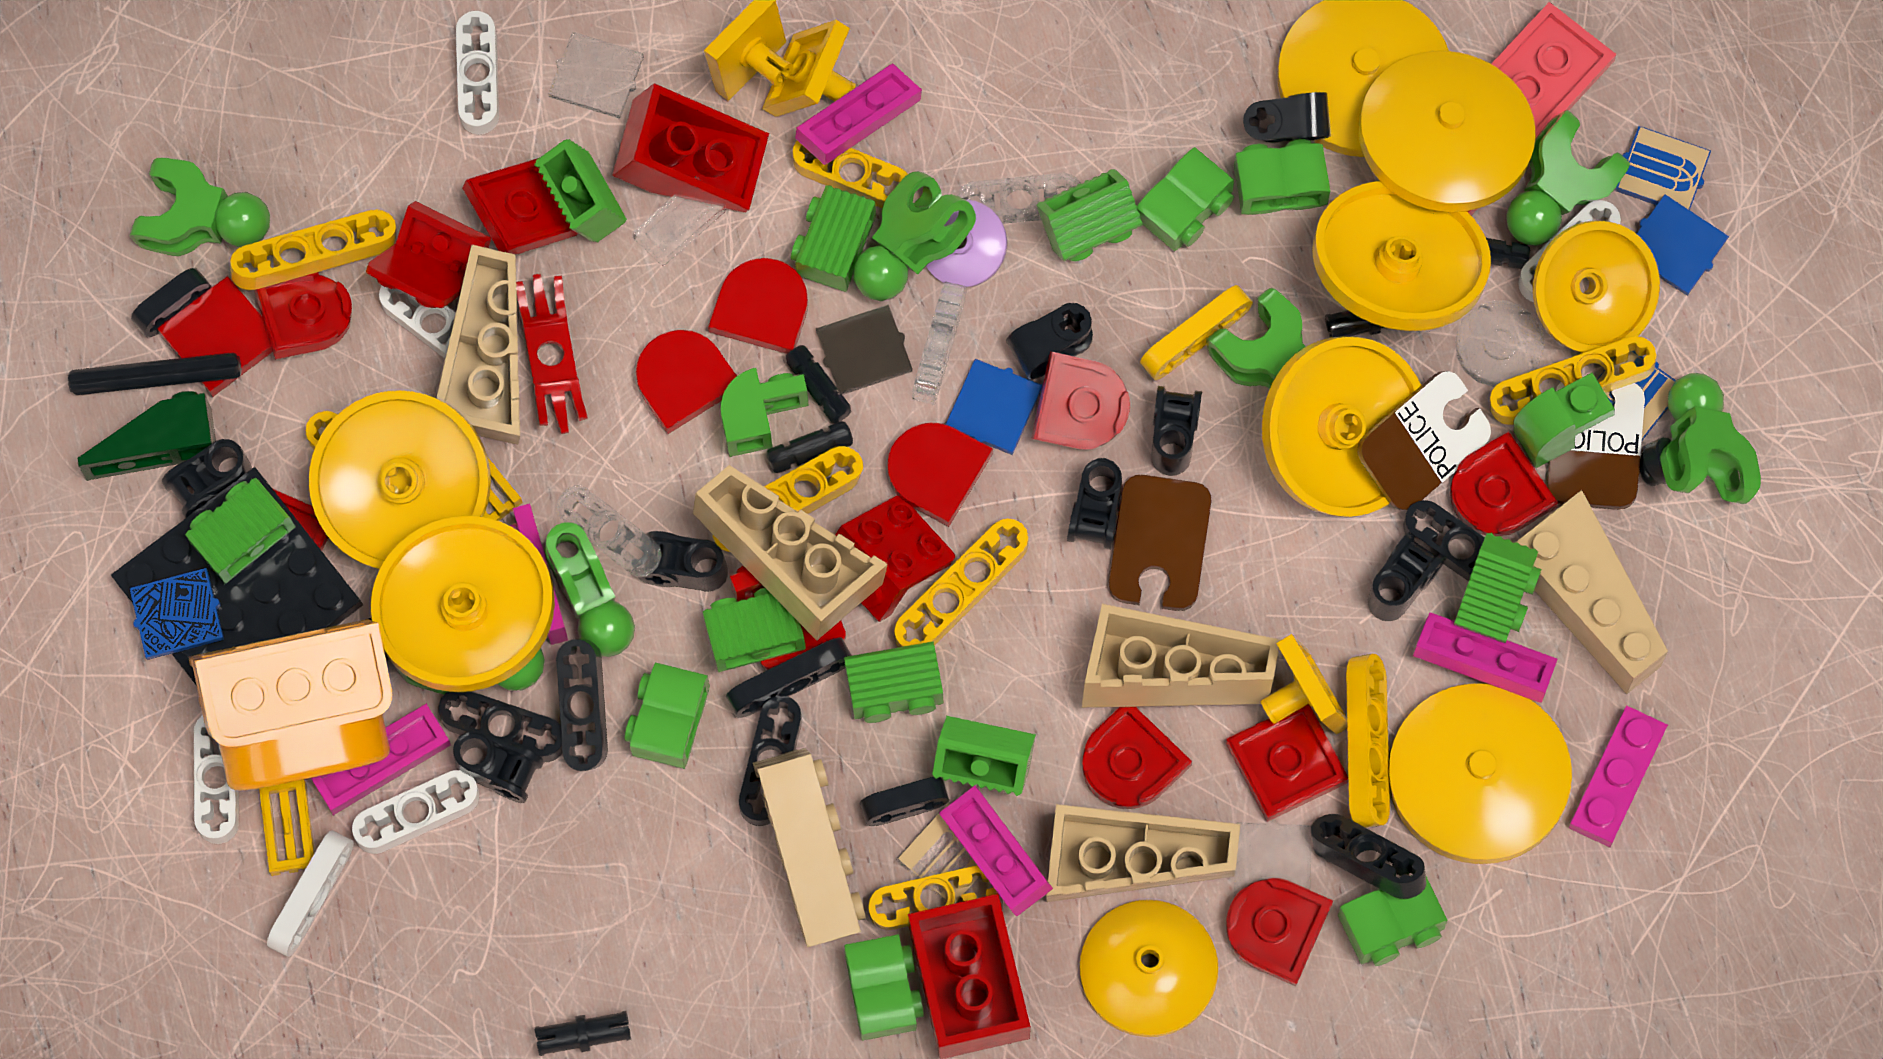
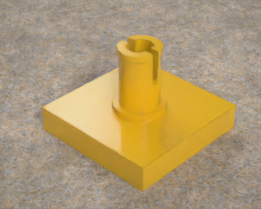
[704,0,793,101]
[762,20,856,117]
[1260,634,1347,735]

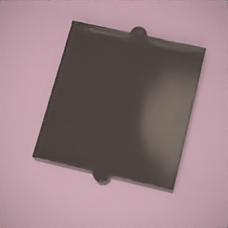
[816,304,913,395]

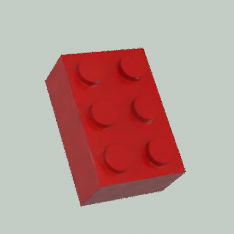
[908,894,1031,1059]

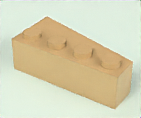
[437,245,520,445]
[693,465,888,640]
[1516,490,1668,694]
[1081,604,1281,708]
[753,748,866,947]
[1046,804,1240,902]

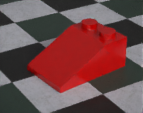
[612,83,770,213]

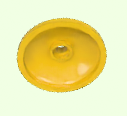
[1533,221,1660,353]
[1080,900,1218,1037]

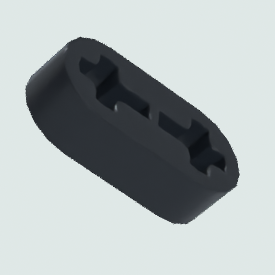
[131,268,212,337]
[860,777,949,826]

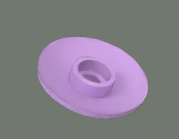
[926,200,1007,288]

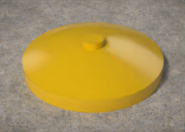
[1278,0,1449,157]
[1358,51,1535,212]
[1312,181,1491,331]
[1262,336,1421,517]
[309,390,491,569]
[371,516,555,692]
[1389,683,1572,864]

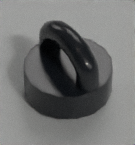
[1640,437,1671,486]

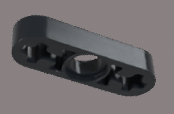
[1403,500,1485,582]
[726,638,852,718]
[556,639,608,771]
[438,691,563,762]
[739,696,802,826]
[1311,814,1426,899]

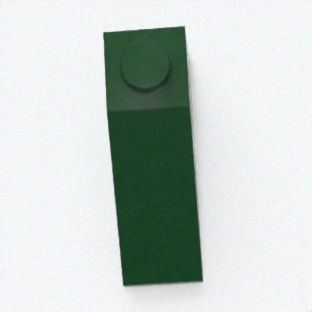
[77,391,216,481]

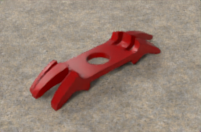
[516,274,588,434]

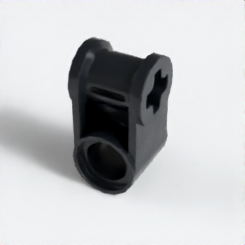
[1243,92,1331,143]
[1006,303,1093,380]
[1151,386,1202,476]
[162,439,252,518]
[1067,458,1122,550]
[638,531,728,592]
[1368,532,1446,621]
[453,730,544,803]

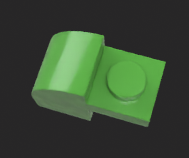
[721,368,809,457]
[1514,372,1615,468]

